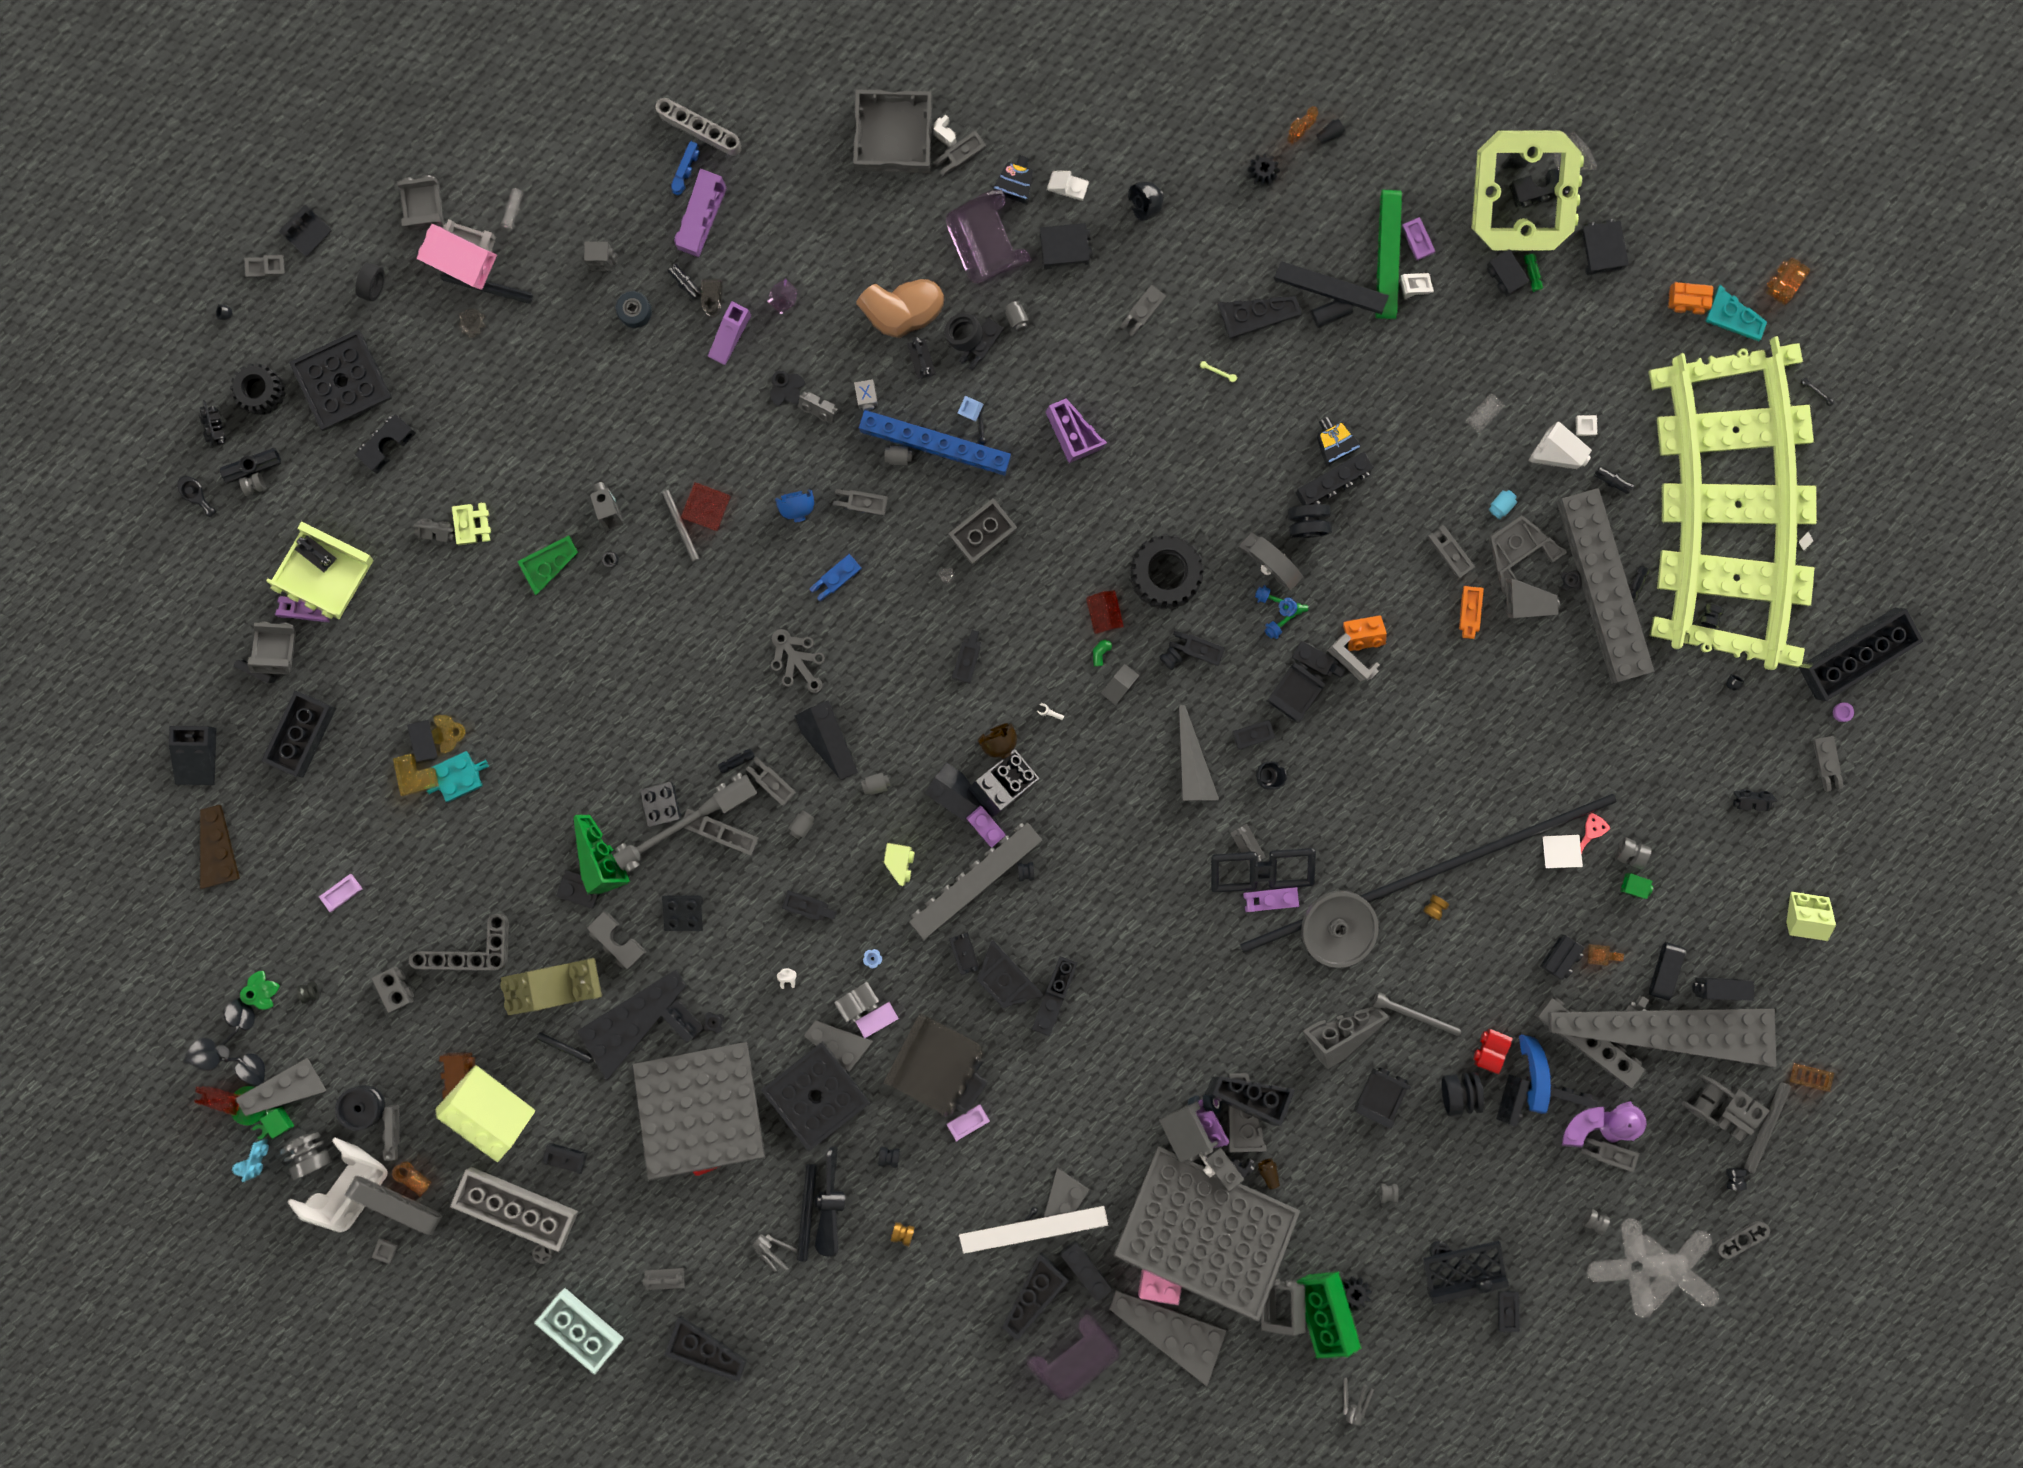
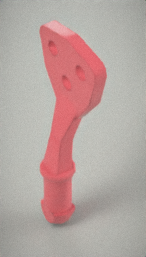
[1580,813,1610,854]

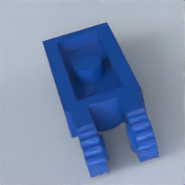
[671,141,700,196]
[810,554,862,601]

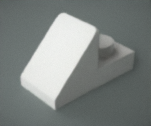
[1047,171,1089,201]
[1400,273,1433,299]

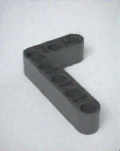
[409,913,509,970]

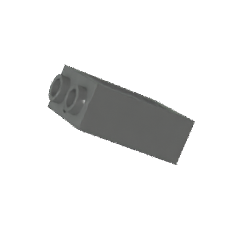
[1261,1278,1305,1336]

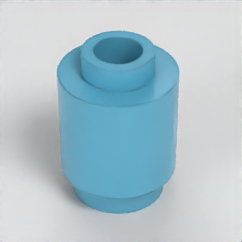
[1489,490,1517,519]

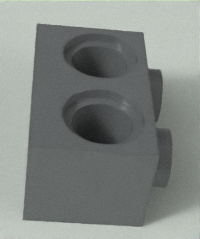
[584,242,617,271]
[372,967,414,1013]

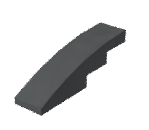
[683,808,758,855]

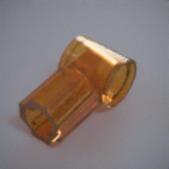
[392,1161,432,1197]

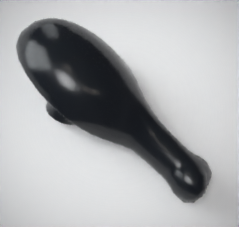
[177,476,216,517]

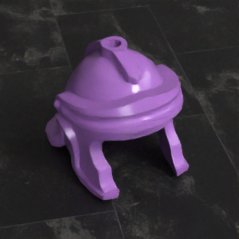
[1600,1101,1646,1143]

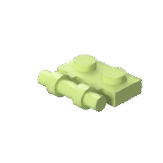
[452,503,491,545]

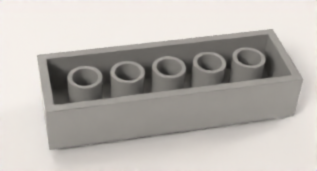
[450,1167,578,1252]

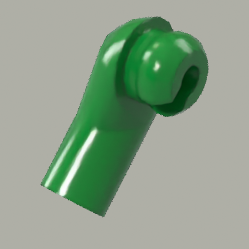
[1093,640,1112,667]

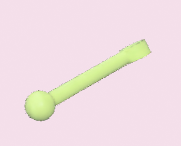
[1200,361,1237,382]

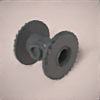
[1682,1074,1735,1126]

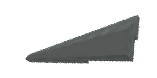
[1179,705,1219,801]

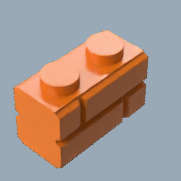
[1668,282,1713,315]

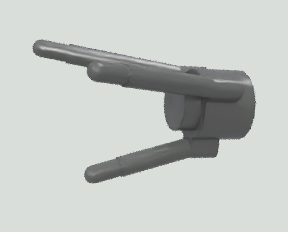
[752,1234,798,1272]
[1343,1378,1374,1425]

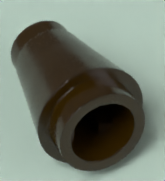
[1258,1158,1280,1189]

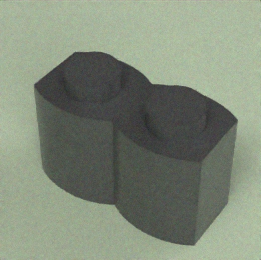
[834,982,879,1023]

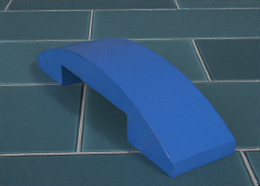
[1519,1035,1551,1114]

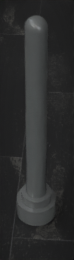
[1372,992,1461,1036]

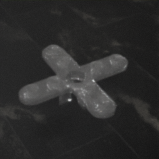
[1587,1218,1688,1317]
[1634,1230,1718,1310]

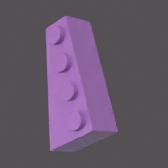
[674,168,726,257]

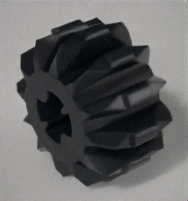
[1247,153,1280,187]
[1343,1276,1372,1311]

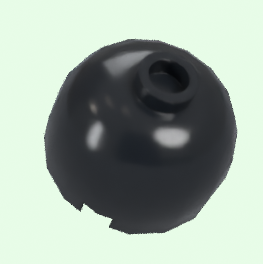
[1128,181,1164,221]

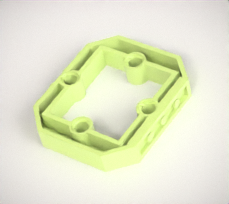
[1472,131,1584,250]

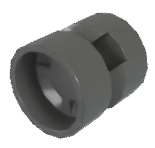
[1615,837,1651,870]

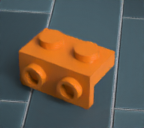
[1343,615,1387,651]

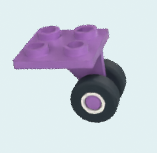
[1188,1094,1229,1148]

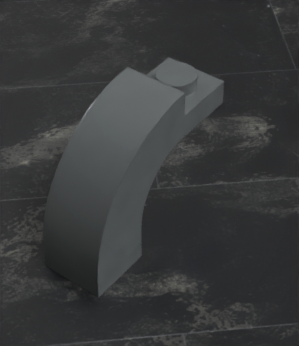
[1239,532,1303,591]

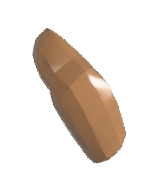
[856,279,944,338]

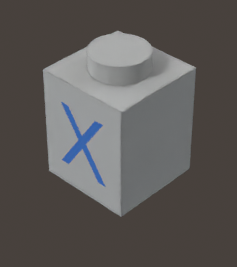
[854,379,878,410]

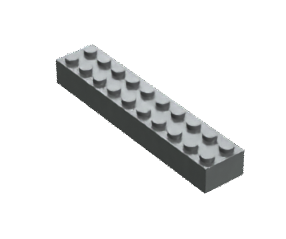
[1557,488,1655,684]

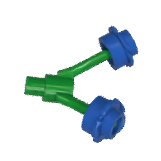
[1255,585,1308,639]

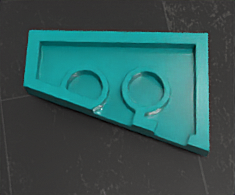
[1705,285,1767,341]

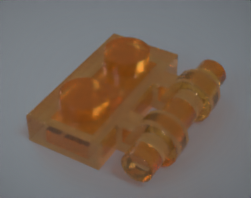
[1287,106,1318,145]

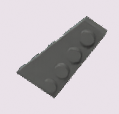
[236,1058,327,1116]
[1227,1073,1267,1152]

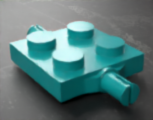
[426,751,489,802]

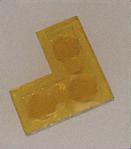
[393,754,439,796]

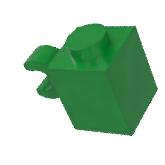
[252,1107,294,1139]

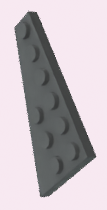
[1109,1290,1226,1386]

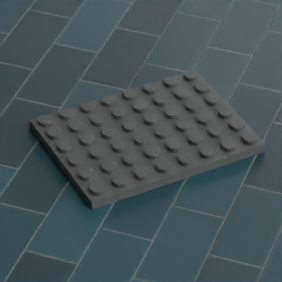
[1113,1146,1300,1321]

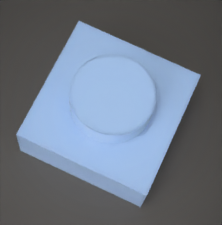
[958,396,983,421]

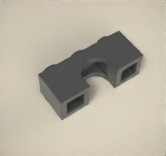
[587,911,647,969]

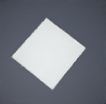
[1543,835,1583,868]

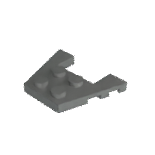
[1488,515,1567,594]

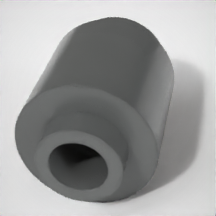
[1005,301,1029,331]
[885,446,912,466]
[861,772,891,796]
[788,810,815,840]

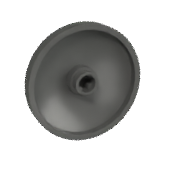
[1301,891,1379,968]

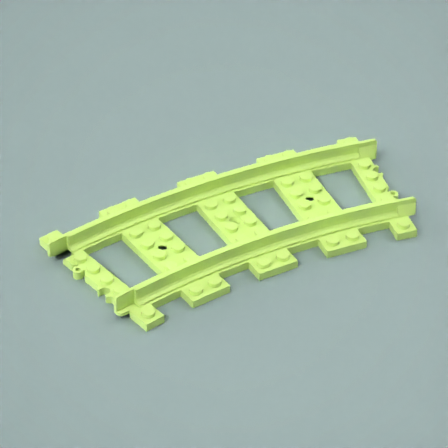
[1649,336,1816,670]

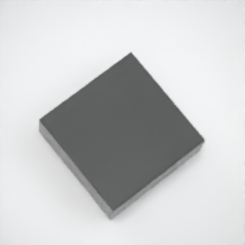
[372,1238,398,1264]

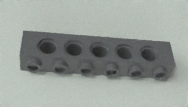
[1534,997,1645,1088]

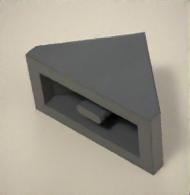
[1101,664,1139,705]

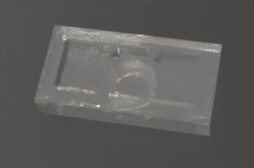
[1464,393,1505,434]

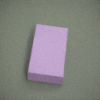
[319,874,363,912]
[855,1002,899,1038]
[947,1104,990,1141]

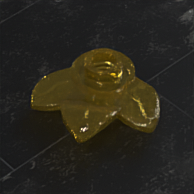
[431,715,466,753]

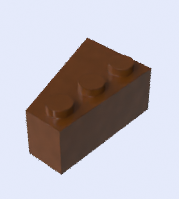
[439,1052,475,1100]

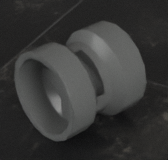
[239,472,266,496]
[1583,1208,1610,1235]

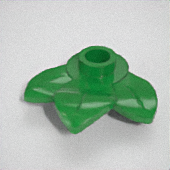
[240,971,280,1010]

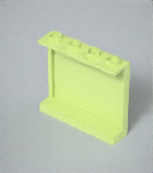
[266,522,373,619]

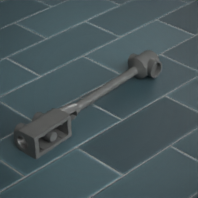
[613,773,758,873]

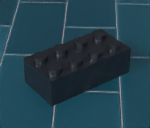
[261,691,336,778]

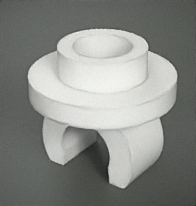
[777,968,796,989]

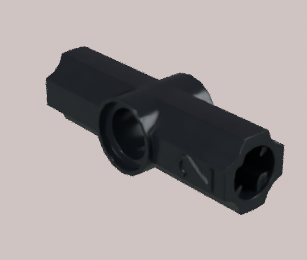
[220,448,281,484]

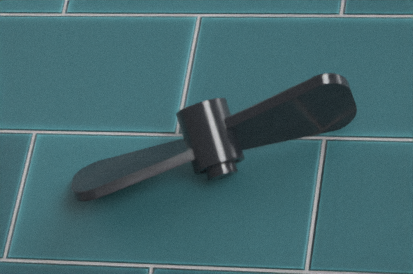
[815,1146,845,1257]

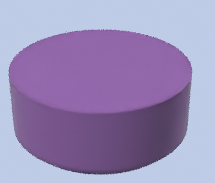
[1833,703,1854,722]

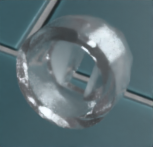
[939,568,955,584]

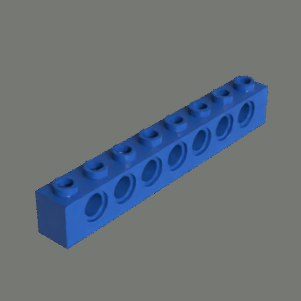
[859,410,1011,476]

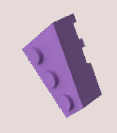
[1046,399,1107,463]

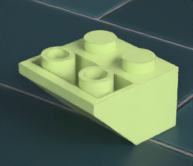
[884,843,915,886]
[1787,892,1836,941]

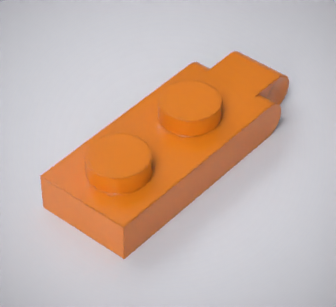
[1459,586,1484,639]

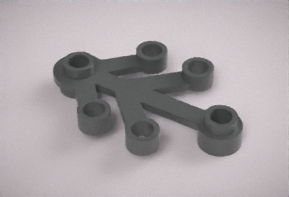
[771,629,825,693]

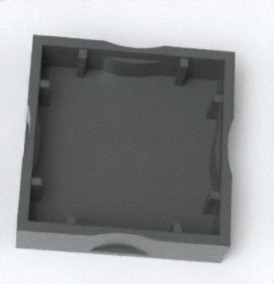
[853,90,932,173]

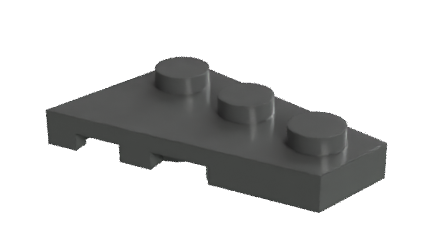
[804,1020,873,1072]
[1043,1167,1089,1238]

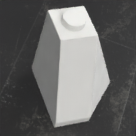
[1529,422,1592,469]

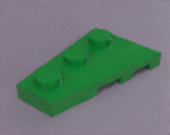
[517,535,579,596]

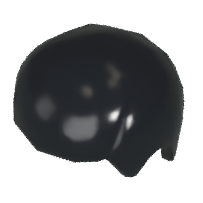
[1256,761,1287,790]

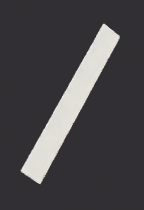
[959,1206,1108,1253]

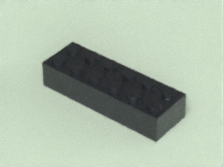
[1798,607,1924,701]

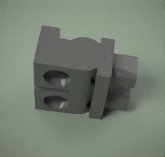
[1716,1086,1770,1141]

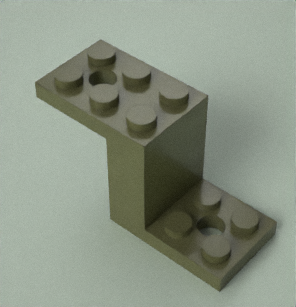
[500,958,602,1015]

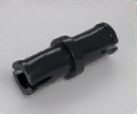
[667,264,702,300]
[1594,466,1634,495]

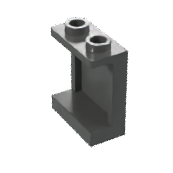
[397,175,444,231]
[248,621,296,675]
[1159,1101,1218,1162]

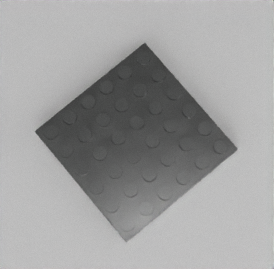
[633,1042,765,1180]

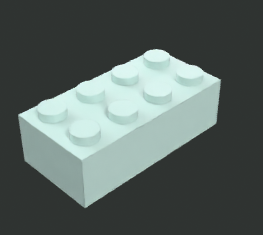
[535,1288,624,1374]

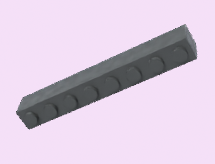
[909,822,1042,939]

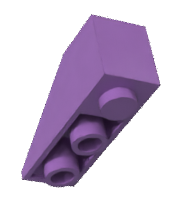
[708,302,751,365]

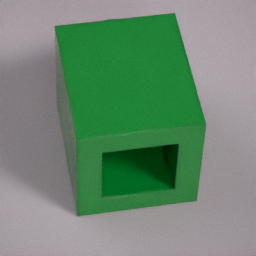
[1620,873,1653,899]

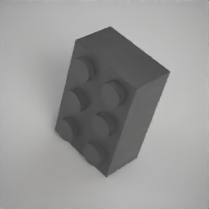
[948,498,1017,566]

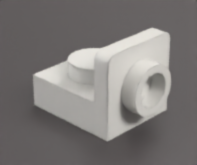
[933,115,956,148]

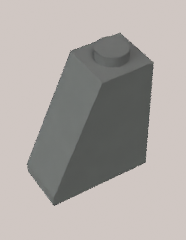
[1505,579,1560,618]

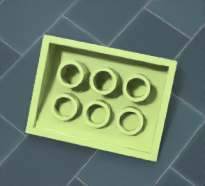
[436,1065,535,1162]

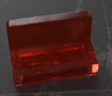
[1086,590,1124,634]

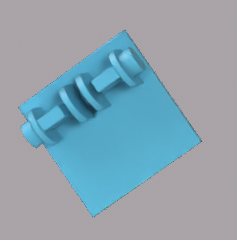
[233,1139,269,1182]

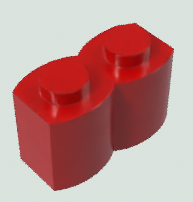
[1473,1029,1512,1074]

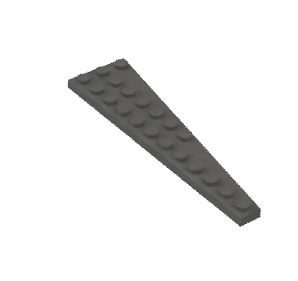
[1548,1008,1776,1067]

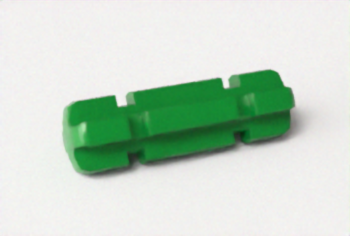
[1524,254,1543,291]

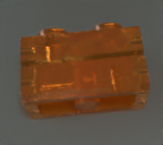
[1766,257,1810,305]

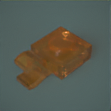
[1587,944,1624,966]

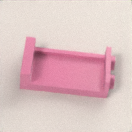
[417,224,497,290]

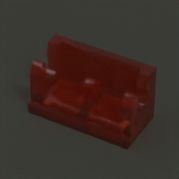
[194,1086,239,1115]

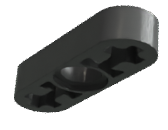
[1716,1221,1770,1259]

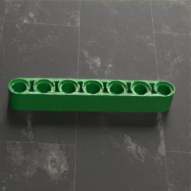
[1376,190,1402,319]

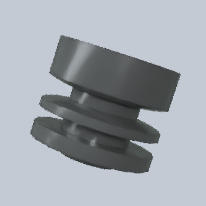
[280,1132,332,1181]

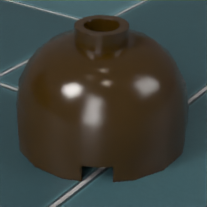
[978,723,1017,759]

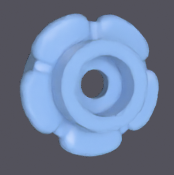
[863,949,882,968]

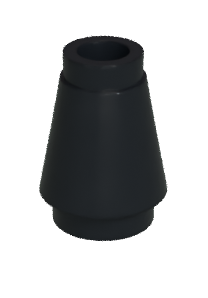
[1316,119,1346,144]

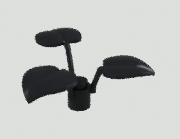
[183,998,265,1086]

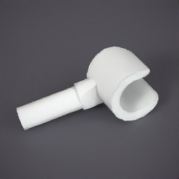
[1037,703,1064,720]
[1199,1153,1215,1178]

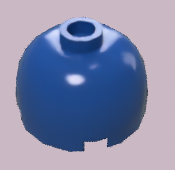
[775,490,814,522]

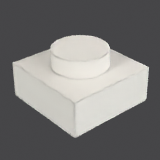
[1576,415,1597,436]

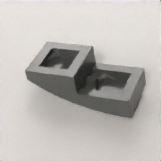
[244,255,285,279]

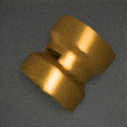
[1423,894,1450,921]
[891,1222,915,1246]

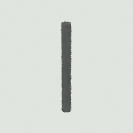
[662,490,699,562]

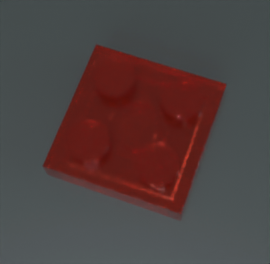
[681,482,731,532]

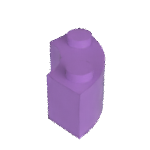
[1562,1107,1604,1147]

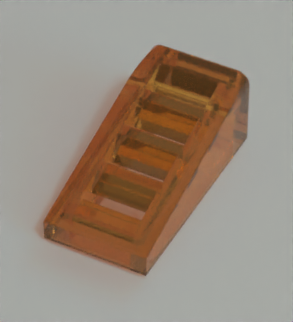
[1790,1063,1834,1092]

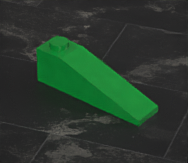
[574,815,630,894]

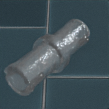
[501,188,524,229]

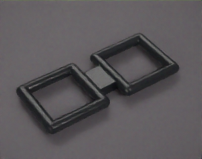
[1211,848,1316,893]

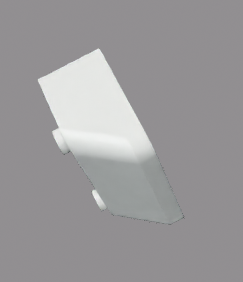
[288,1138,388,1232]

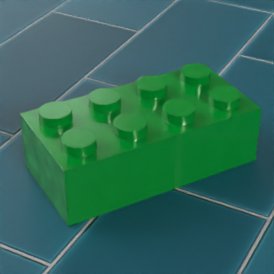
[1297,1272,1361,1358]

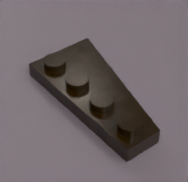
[200,805,240,889]

